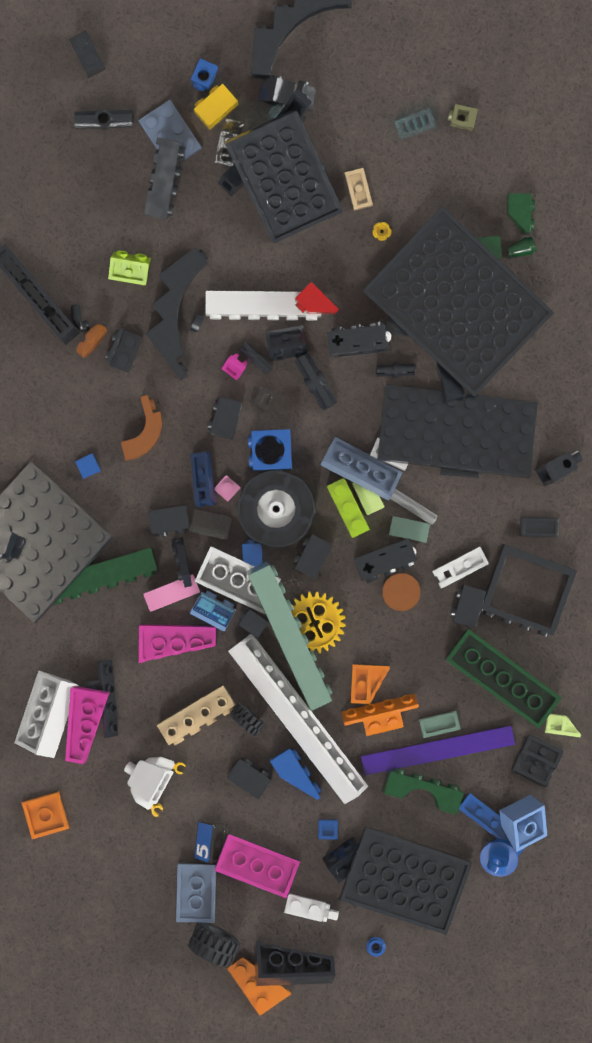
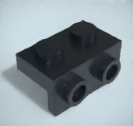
[322,837,358,883]

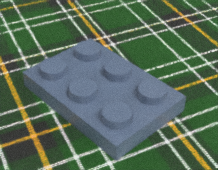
[138,100,202,163]
[176,863,216,923]

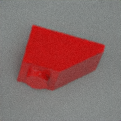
[295,282,339,314]

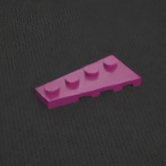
[139,624,216,663]

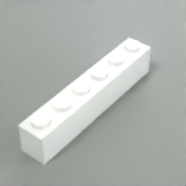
[206,291,321,321]

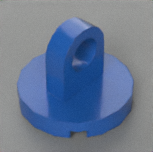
[480,839,519,877]

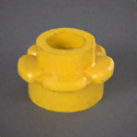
[372,222,391,241]

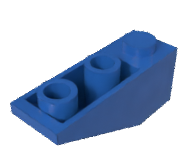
[270,747,321,800]

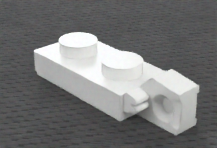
[284,893,339,922]

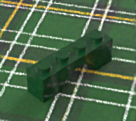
[381,767,464,815]

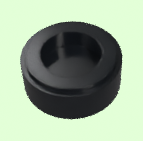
[190,313,205,333]

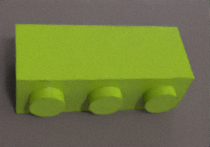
[327,478,370,538]

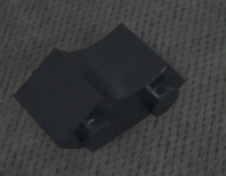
[259,75,317,111]

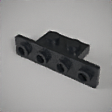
[84,660,118,738]

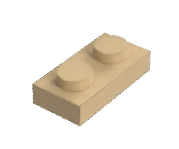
[345,168,373,211]

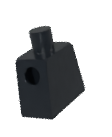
[535,451,583,486]

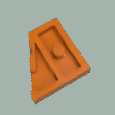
[351,664,390,704]

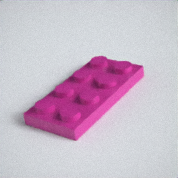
[214,834,300,898]

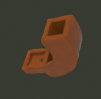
[121,395,163,461]

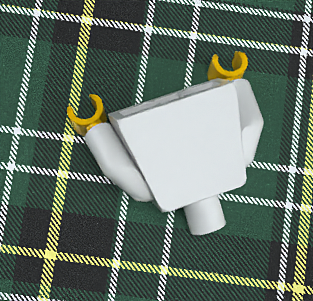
[124,757,186,816]

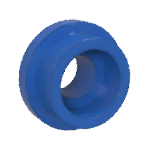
[366,937,386,957]

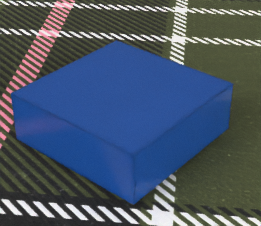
[75,453,101,479]
[318,819,338,840]

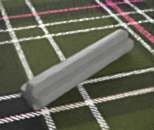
[390,489,437,525]

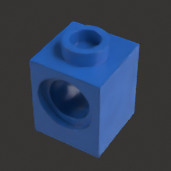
[191,58,218,92]
[242,540,263,567]

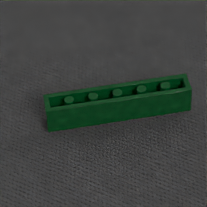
[53,548,159,605]

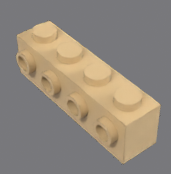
[157,685,235,746]

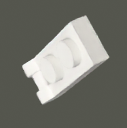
[432,547,489,588]

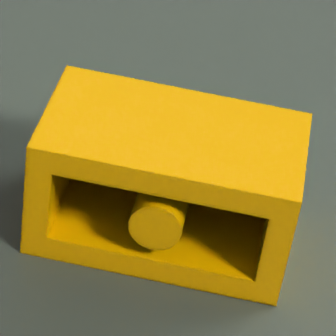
[194,84,238,130]

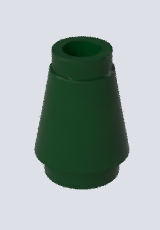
[507,237,537,258]

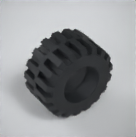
[187,923,241,967]

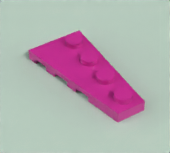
[65,686,110,764]

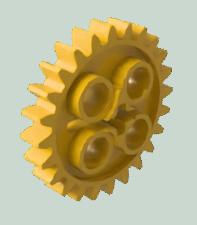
[291,591,346,653]

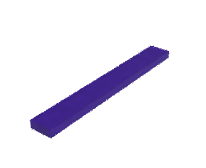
[361,725,515,775]

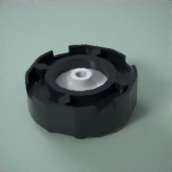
[238,470,315,548]

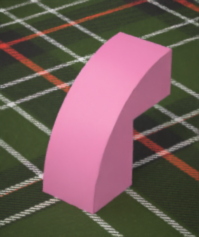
[143,574,200,612]

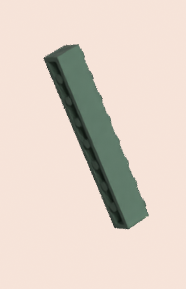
[246,561,332,711]

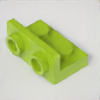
[108,250,151,285]

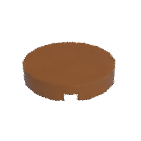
[77,324,107,358]
[382,573,420,611]

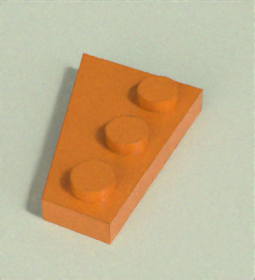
[227,956,291,1016]

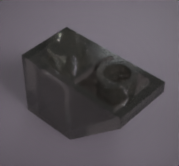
[215,118,244,166]

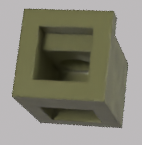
[447,104,478,131]

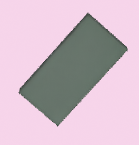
[389,516,430,543]
[419,710,460,738]

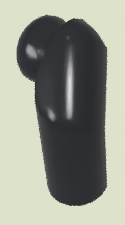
[71,304,90,332]

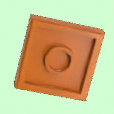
[21,791,69,839]

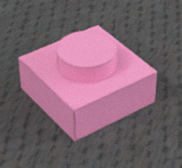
[214,475,240,502]

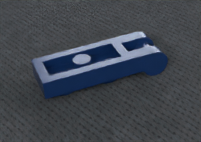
[191,452,217,507]

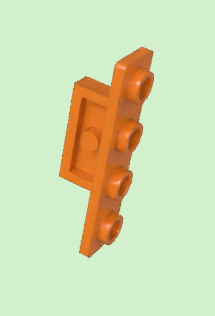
[341,694,419,736]

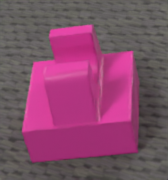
[222,354,247,380]

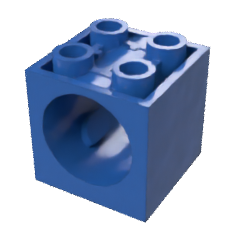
[248,429,292,471]

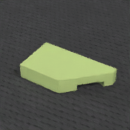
[352,483,384,515]
[545,714,581,737]

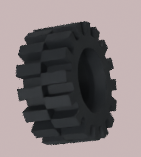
[229,703,265,736]

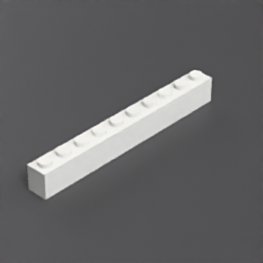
[228,634,368,804]

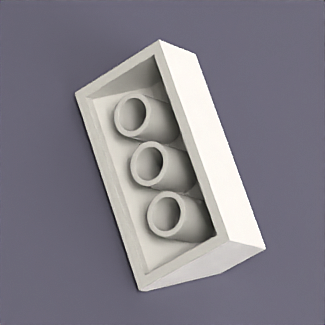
[195,546,281,614]
[14,671,78,758]

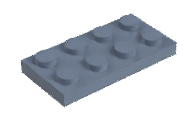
[321,437,403,501]

